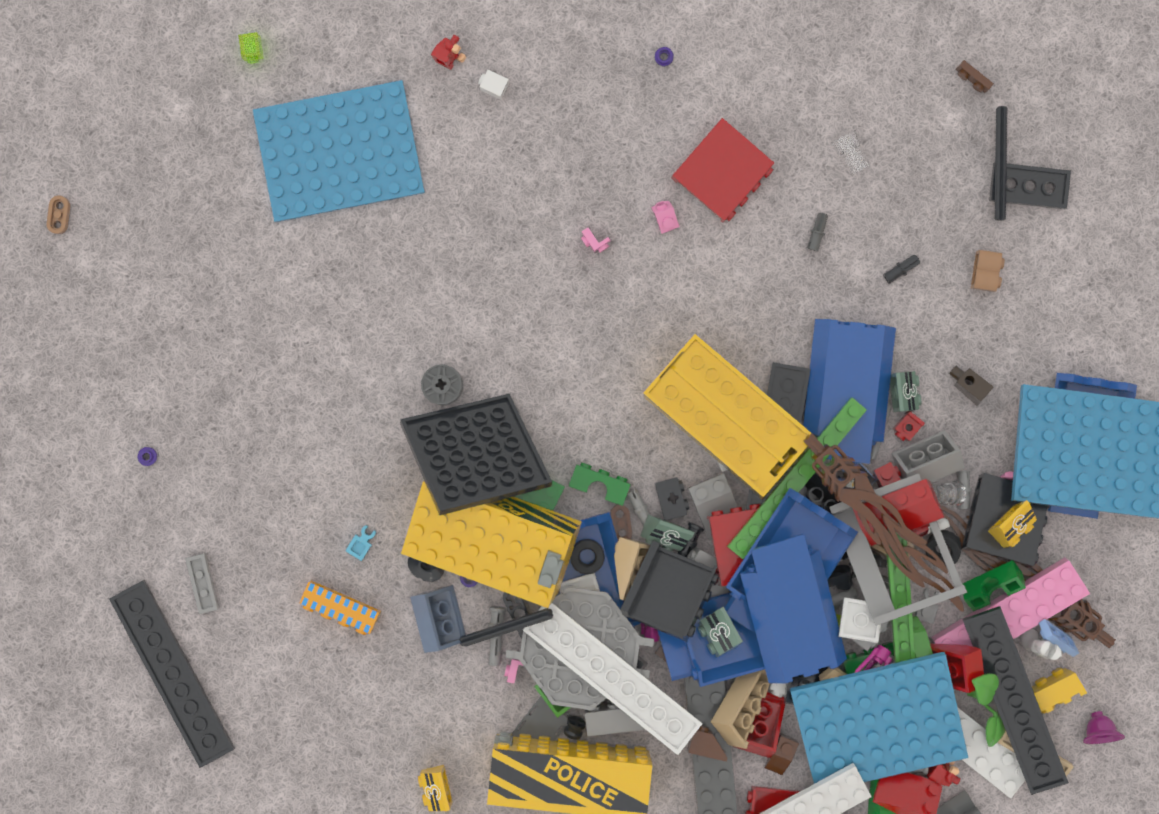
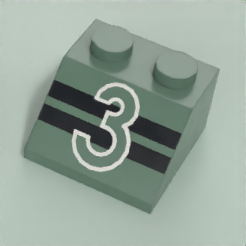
[890,371,922,412]
[640,514,695,552]
[698,607,743,657]

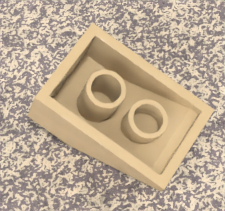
[614,537,650,600]

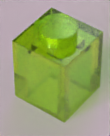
[238,32,264,64]

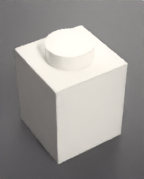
[478,70,509,100]

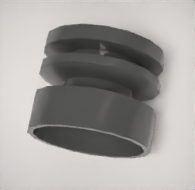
[421,364,464,405]

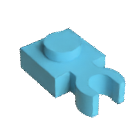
[345,525,377,561]

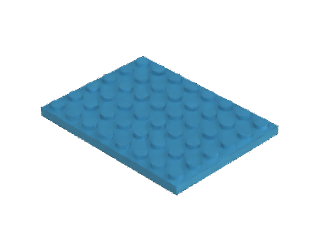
[253,80,425,222]
[1011,384,1159,519]
[790,652,968,784]

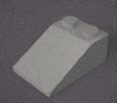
[687,473,737,541]

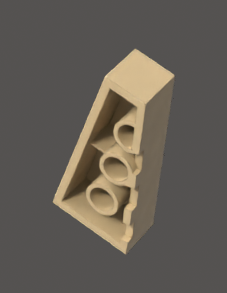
[711,669,770,749]

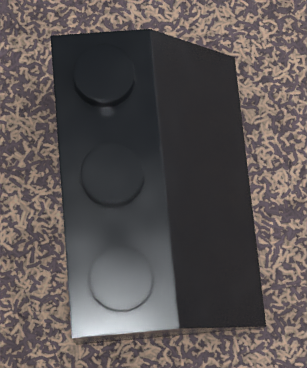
[798,472,841,514]

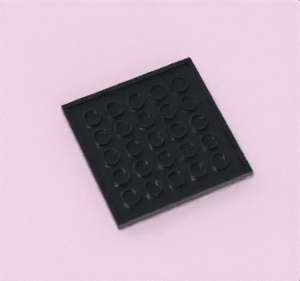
[400,394,552,516]

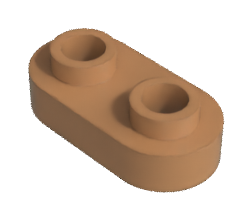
[46,195,70,234]

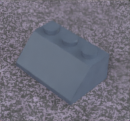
[410,585,466,653]

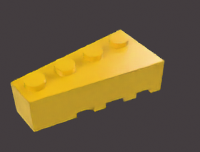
[1032,667,1087,714]

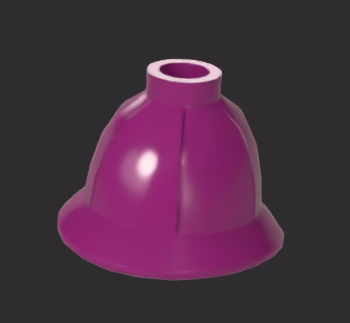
[1083,711,1125,744]

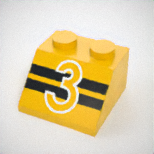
[988,500,1037,548]
[418,765,453,811]

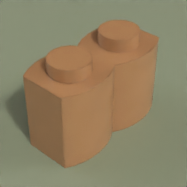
[971,250,1005,292]

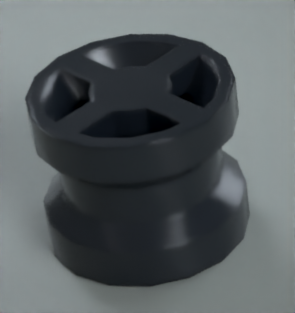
[563,716,586,740]

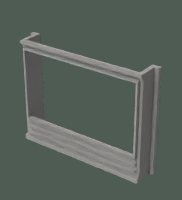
[829,473,967,626]

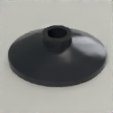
[407,557,445,582]

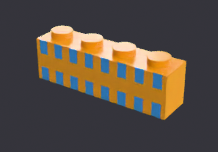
[299,580,381,635]

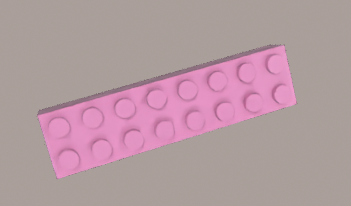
[932,557,1090,646]

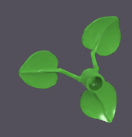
[967,674,1006,747]

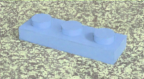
[1039,619,1079,657]

